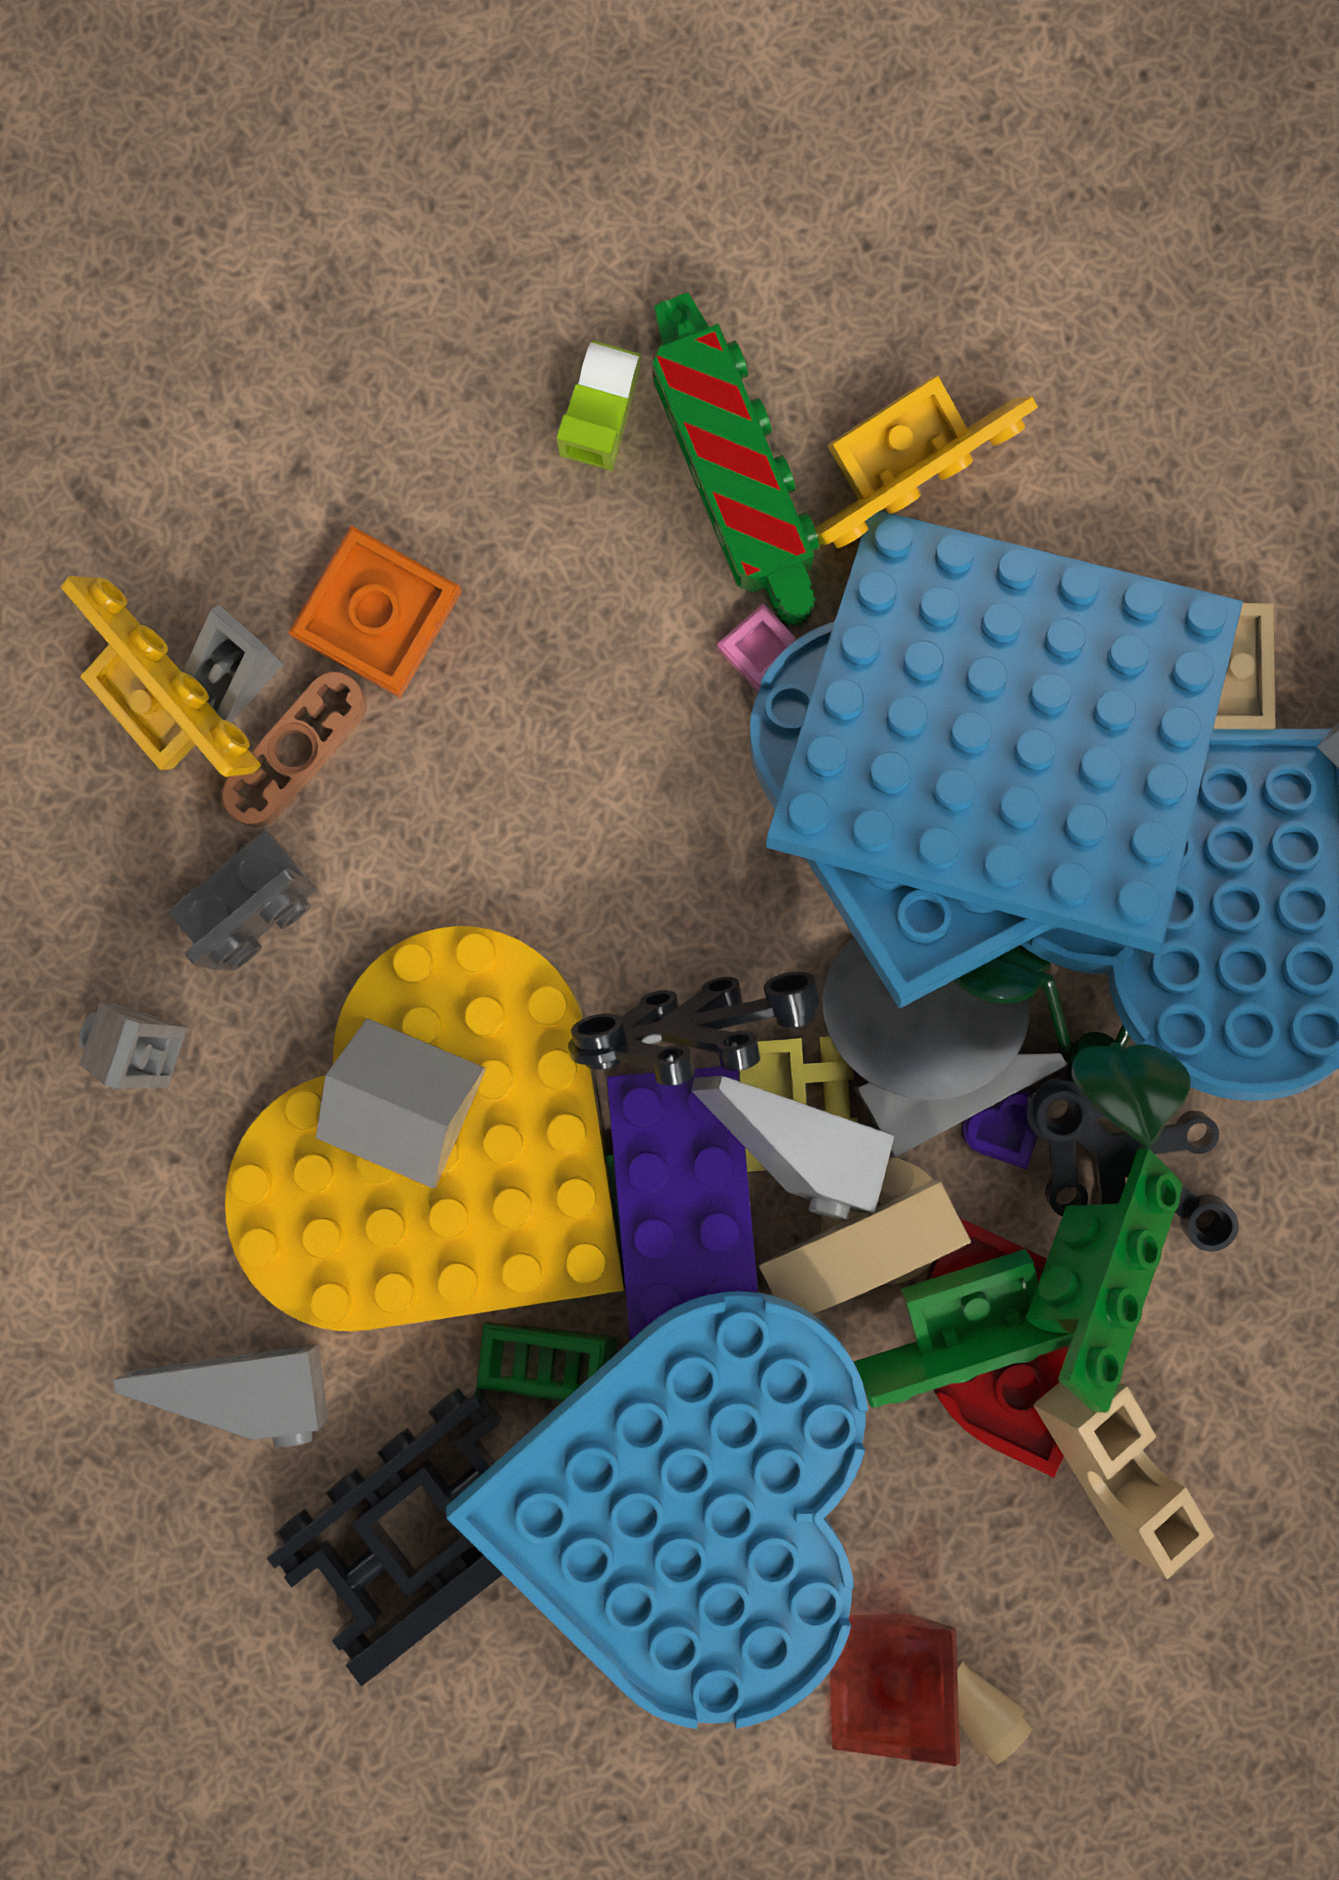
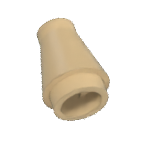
[935,1660,1033,1765]

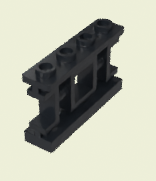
[266,1387,503,1687]

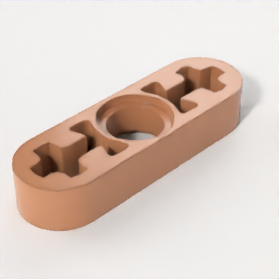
[222,672,367,827]

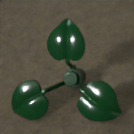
[953,945,1191,1147]

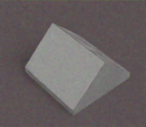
[316,1018,486,1188]

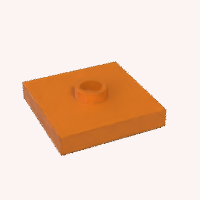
[288,525,462,699]

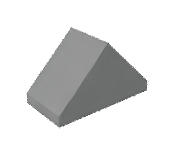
[182,605,284,723]

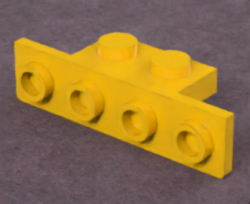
[815,376,1038,548]
[60,576,261,777]

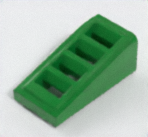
[476,1322,618,1402]

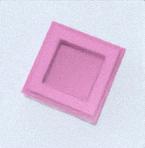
[717,603,797,693]

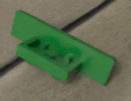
[1026,1148,1183,1413]
[853,1249,1074,1408]

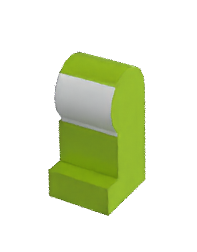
[556,340,642,471]

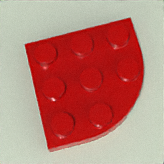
[925,1217,1070,1478]

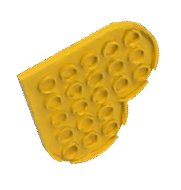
[225,926,626,1331]

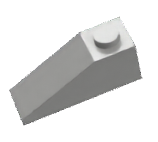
[78,1002,188,1089]
[853,1053,1067,1157]
[691,1076,894,1221]
[113,1344,328,1447]

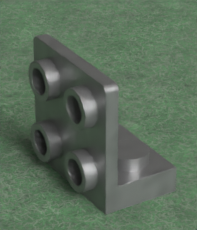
[167,830,317,971]

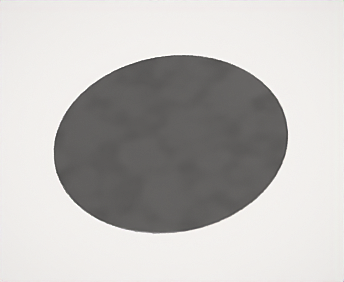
[823,937,1029,1100]

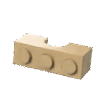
[1034,1382,1214,1579]

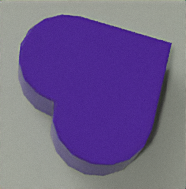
[961,1091,1038,1170]

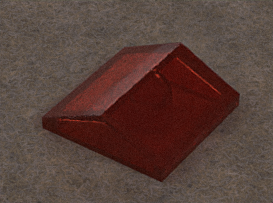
[830,1614,960,1767]

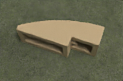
[758,1179,971,1314]

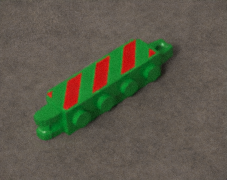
[652,292,819,628]

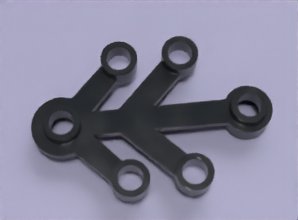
[568,972,820,1086]
[1025,1078,1239,1252]

